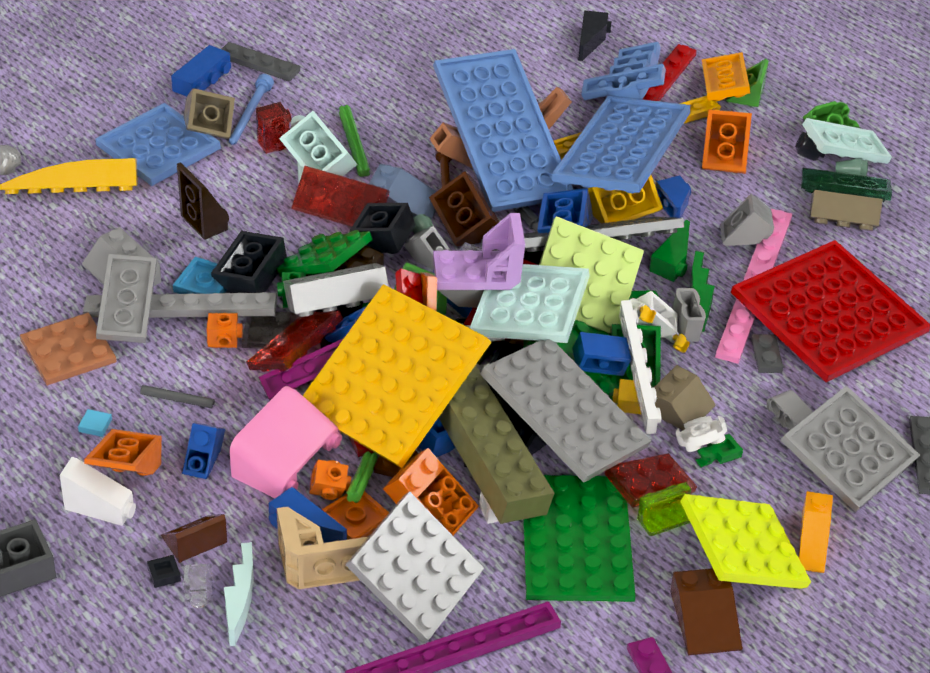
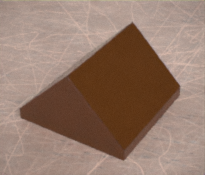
[161,514,227,563]

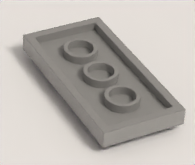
[96,254,157,343]

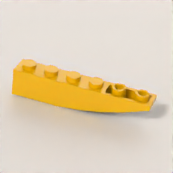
[0,158,138,194]

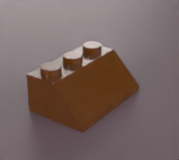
[429,171,499,246]

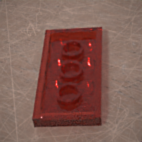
[291,166,390,227]
[246,311,343,372]

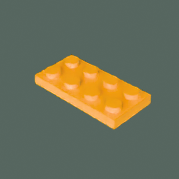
[701,52,750,101]

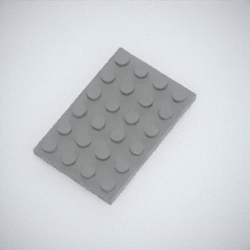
[480,340,651,482]

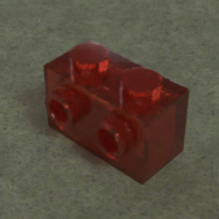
[256,102,292,154]

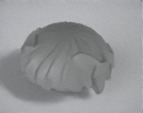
[0,145,21,175]

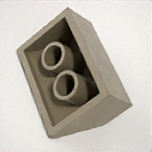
[809,190,883,231]

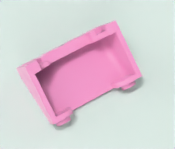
[230,386,342,498]

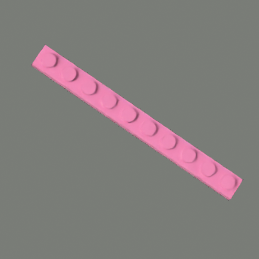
[715,209,792,364]

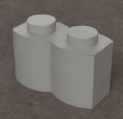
[672,288,706,342]

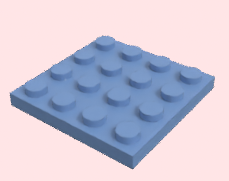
[96,103,221,186]

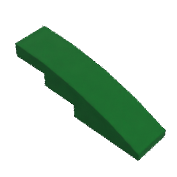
[690,251,715,332]

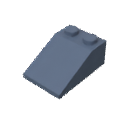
[365,164,437,220]

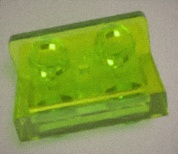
[637,482,691,536]

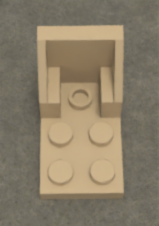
[277,507,368,589]

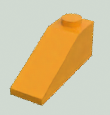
[798,491,833,573]

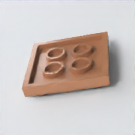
[20,312,117,385]

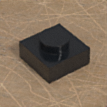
[147,555,181,588]

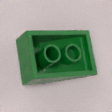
[609,324,661,389]

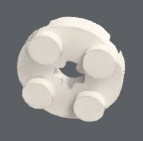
[675,416,727,452]

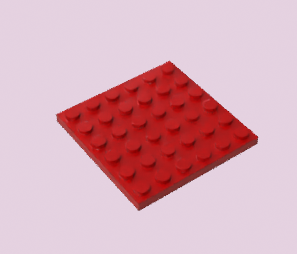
[731,240,930,382]

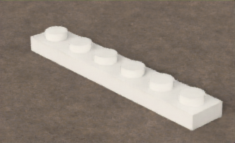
[619,300,661,434]

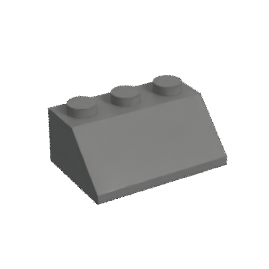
[82,227,161,286]

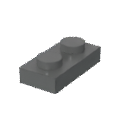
[751,334,783,373]

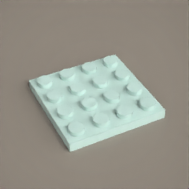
[470,264,590,343]

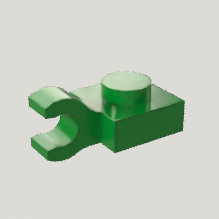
[695,434,743,467]

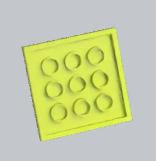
[680,494,811,589]

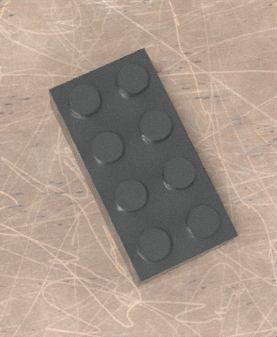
[0,519,57,597]

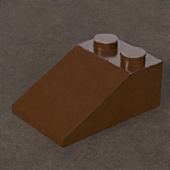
[670,568,743,655]

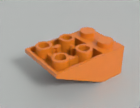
[383,448,479,536]

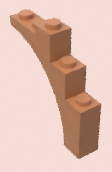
[430,87,572,168]

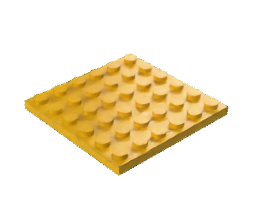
[303,284,491,468]

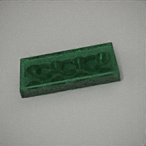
[801,168,892,202]

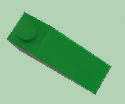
[649,220,690,282]

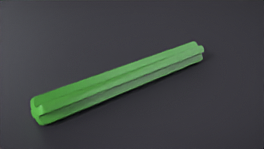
[339,105,370,177]

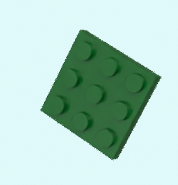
[277,230,373,277]

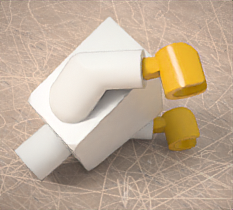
[630,291,690,353]

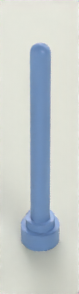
[229,74,274,145]

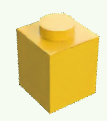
[613,379,641,414]

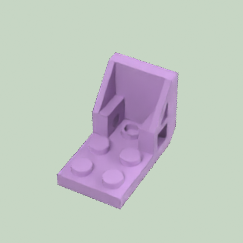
[433,213,525,290]

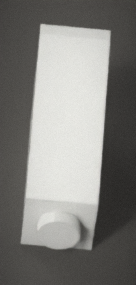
[60,457,136,526]

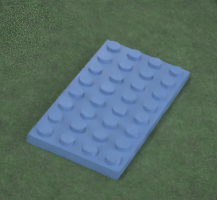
[433,49,573,212]
[552,96,690,193]

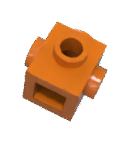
[207,313,243,348]
[309,459,351,500]

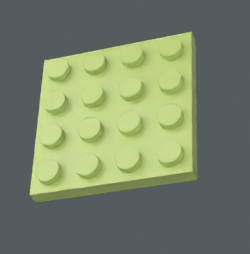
[539,216,644,335]

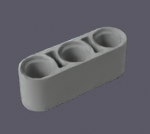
[767,390,813,431]

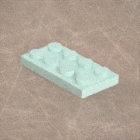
[802,118,892,164]

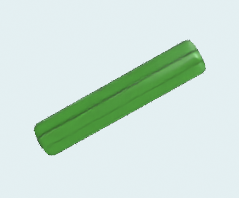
[346,451,378,503]

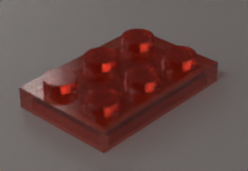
[604,453,697,508]

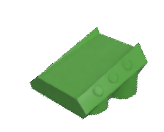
[802,101,860,128]

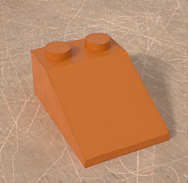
[702,110,752,174]
[84,429,162,476]

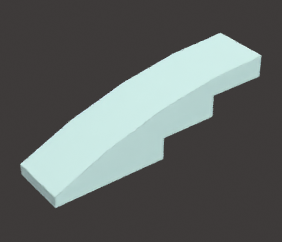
[224,542,254,646]

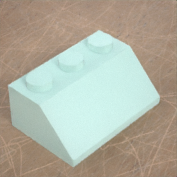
[279,111,358,183]

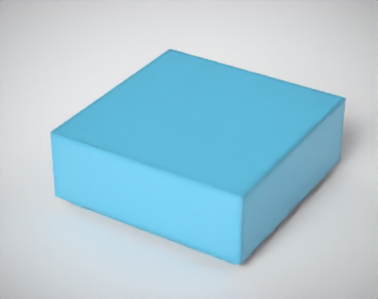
[78,409,112,437]

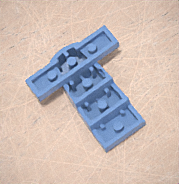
[581,42,666,100]

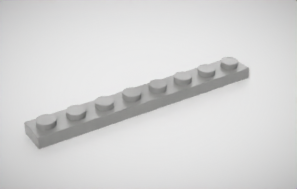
[83,292,277,318]

